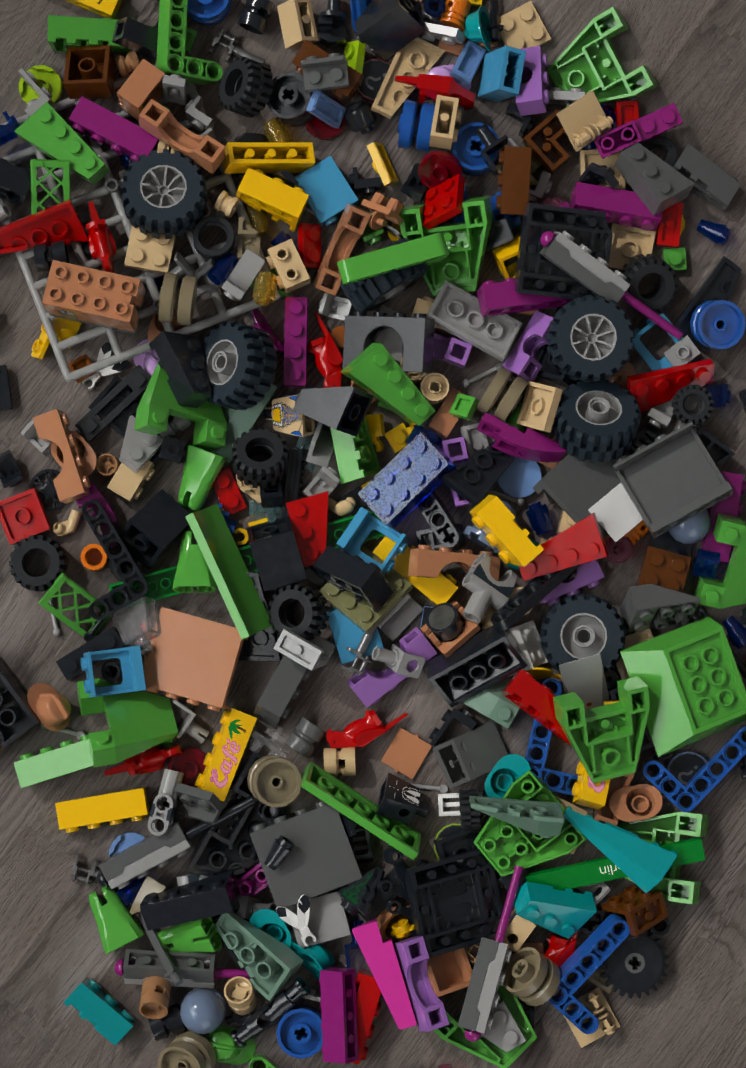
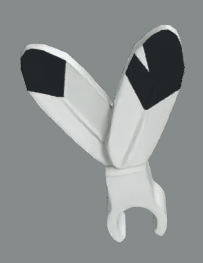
[82,342,130,391]
[276,894,316,946]

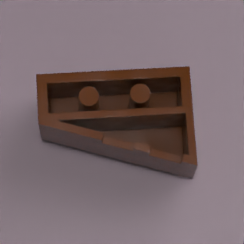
[292,40,365,100]
[496,146,532,215]

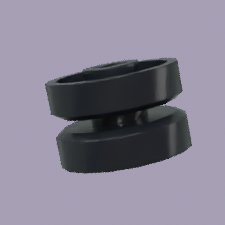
[267,71,315,127]

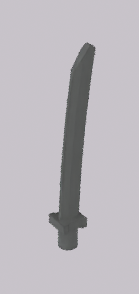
[139,912,183,986]

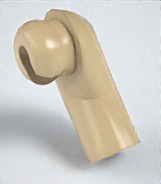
[328,497,357,516]
[52,509,82,536]

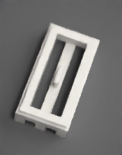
[438,792,484,816]

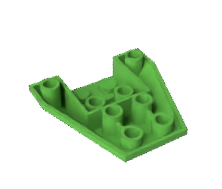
[474,770,587,877]

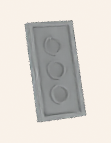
[427,280,523,362]

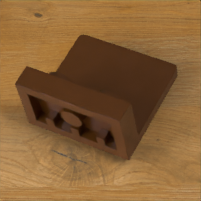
[601,885,669,936]

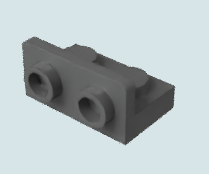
[301,53,350,93]
[174,783,225,824]

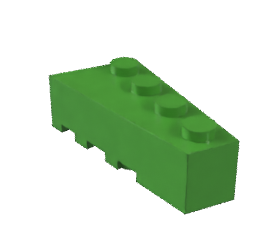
[48,15,139,53]
[14,102,110,186]
[341,343,435,426]
[330,388,382,484]
[14,734,93,788]

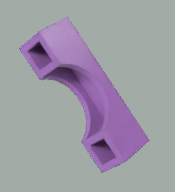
[346,627,437,708]
[393,936,449,1032]

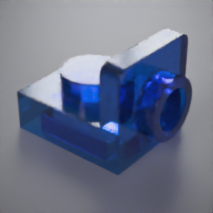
[0,111,20,146]
[702,384,731,408]
[692,549,720,579]

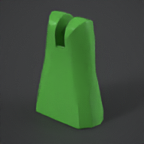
[178,444,227,511]
[172,531,217,593]
[88,886,145,955]
[157,917,222,953]

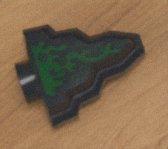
[337,866,385,917]

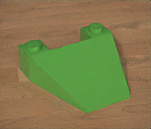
[547,7,659,107]
[399,196,493,296]
[134,359,227,450]
[694,513,746,609]
[553,676,650,783]
[77,678,178,768]
[617,811,709,905]
[433,967,537,1068]

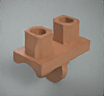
[361,192,403,230]

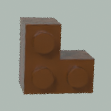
[523,109,570,176]

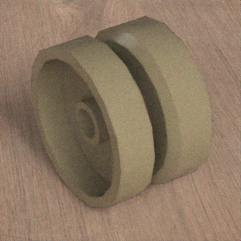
[159,272,198,326]
[477,366,529,422]
[247,755,302,808]
[503,947,561,1006]
[158,1031,216,1068]

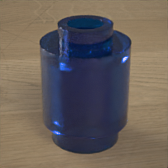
[526,501,554,536]

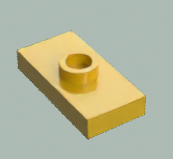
[367,142,399,186]

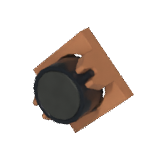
[420,600,481,658]

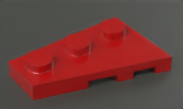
[286,491,329,568]

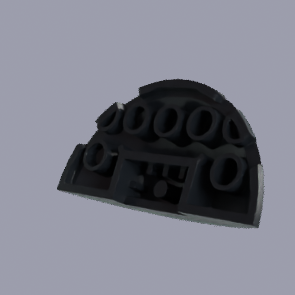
[187,751,287,876]

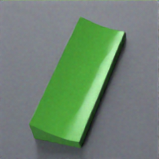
[185,504,273,640]
[301,761,421,860]

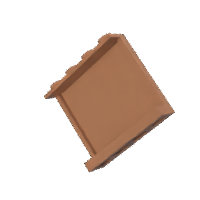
[143,607,248,712]

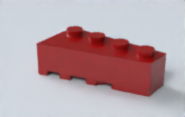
[501,669,573,748]
[351,968,382,1065]

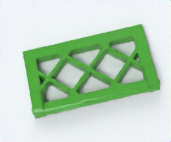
[30,159,70,215]
[38,573,112,637]

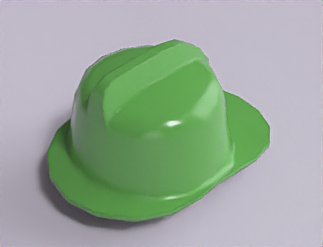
[204,1026,256,1065]

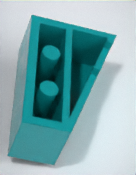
[514,882,597,939]
[63,977,135,1046]

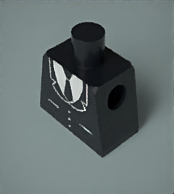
[376,773,430,823]

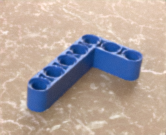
[524,678,578,796]
[642,725,746,812]
[549,914,630,1034]

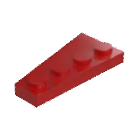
[0,199,88,254]
[627,359,714,413]
[519,512,609,581]

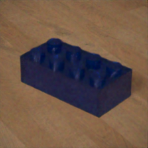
[357,432,457,529]

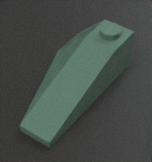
[211,384,278,464]
[430,678,520,729]
[469,796,564,838]
[214,912,304,1001]

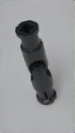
[231,977,311,1048]

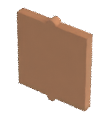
[381,727,432,779]

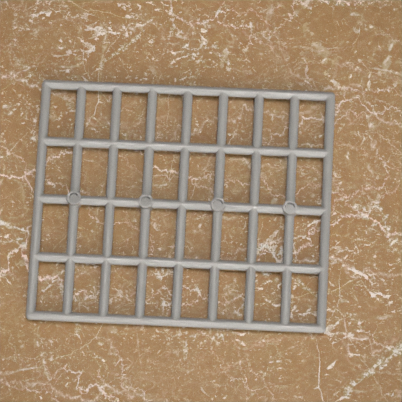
[0,63,280,382]

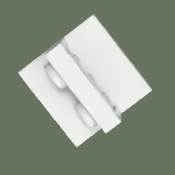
[509,620,549,677]

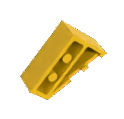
[236,168,309,232]
[469,495,544,567]

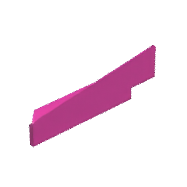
[352,919,417,1030]

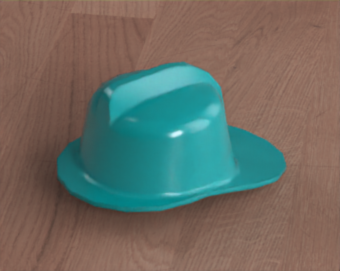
[464,5,491,51]
[485,754,531,798]
[250,909,292,948]
[290,942,335,980]

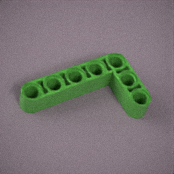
[156,0,223,85]
[337,232,449,285]

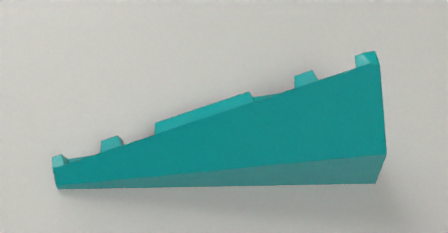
[563,806,678,893]

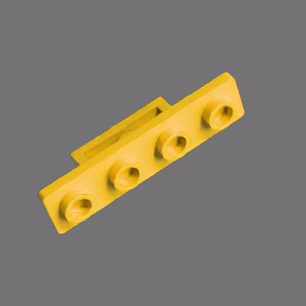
[31,317,82,360]

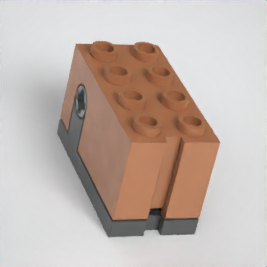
[42,260,147,335]

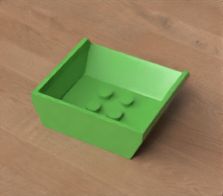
[620,616,746,757]

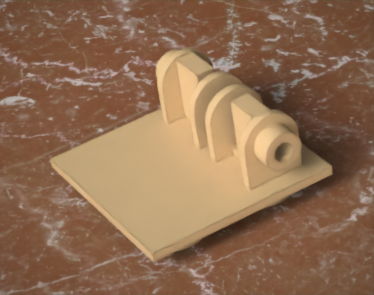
[556,90,614,152]
[564,987,621,1048]

